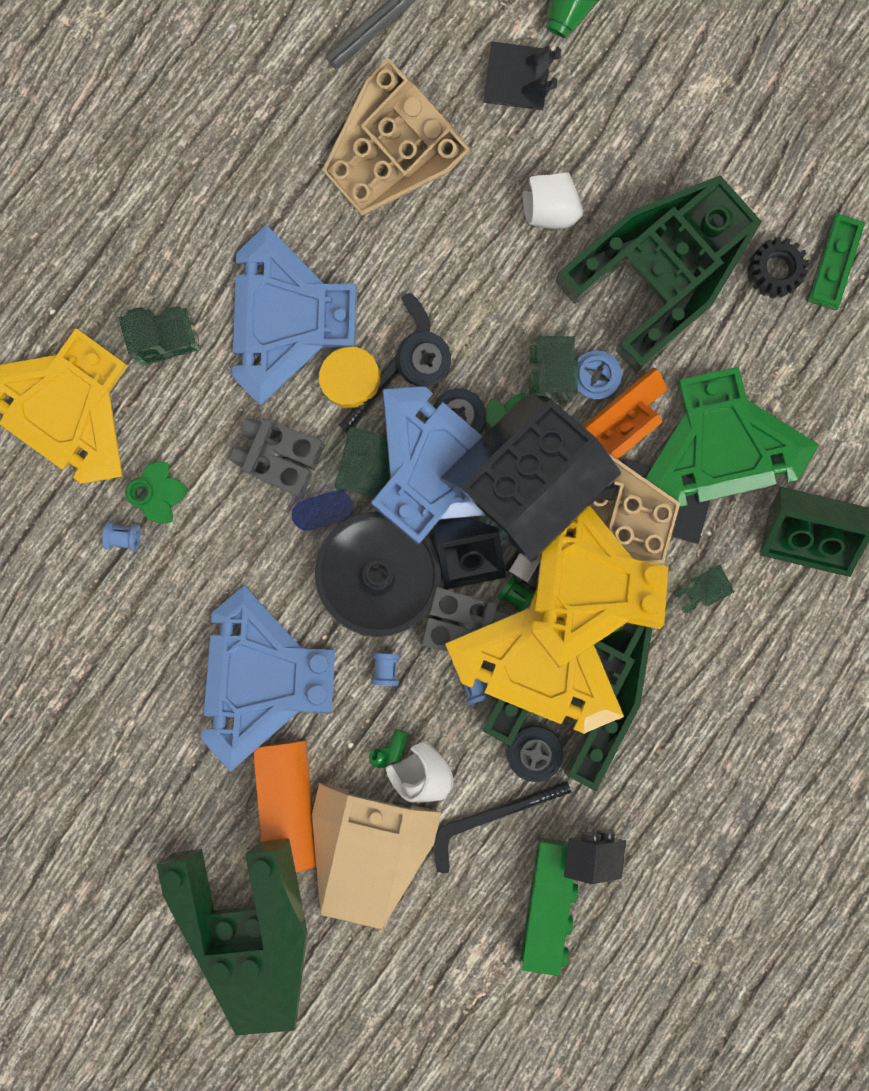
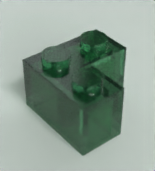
[118,306,201,366]
[529,336,578,403]

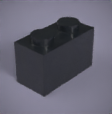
[564,830,626,885]

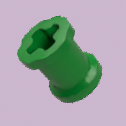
[497,575,535,612]

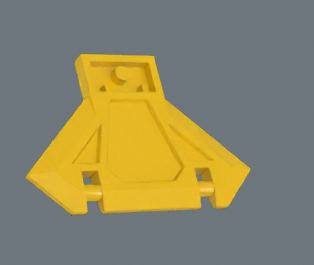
[0,328,129,484]
[532,506,669,668]
[445,588,624,733]

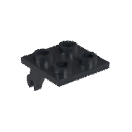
[483,41,562,110]

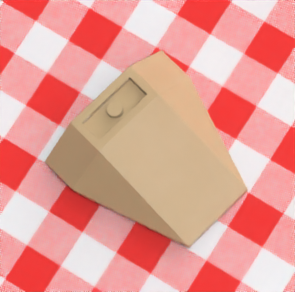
[322,58,471,216]
[535,453,680,564]
[312,783,441,929]

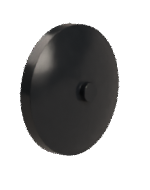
[315,512,441,637]

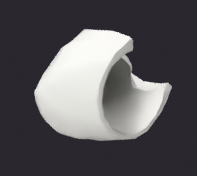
[522,172,584,229]
[386,741,454,802]

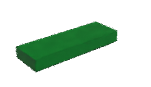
[807,213,865,311]

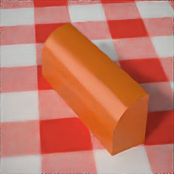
[253,740,316,872]

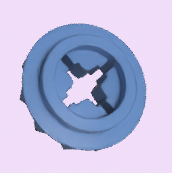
[572,350,622,400]

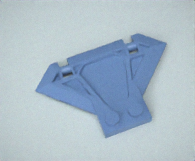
[232,225,358,406]
[369,386,486,544]
[202,585,335,772]

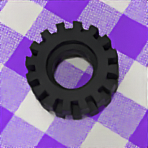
[747,237,809,298]

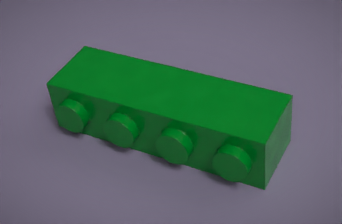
[520,837,578,976]

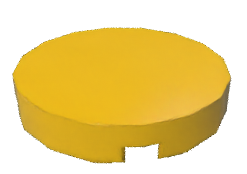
[319,347,381,408]

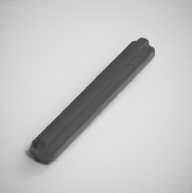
[326,0,416,69]

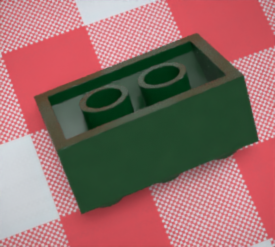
[760,486,869,577]

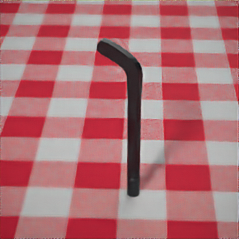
[339,293,431,433]
[435,781,572,874]

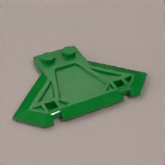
[645,367,819,507]

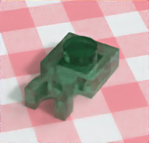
[673,565,735,613]

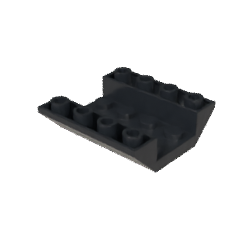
[440,392,621,563]

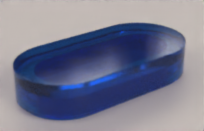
[292,491,353,531]

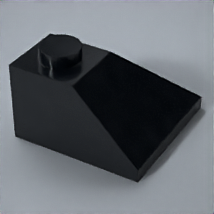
[433,517,506,590]

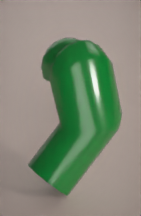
[369,729,409,768]

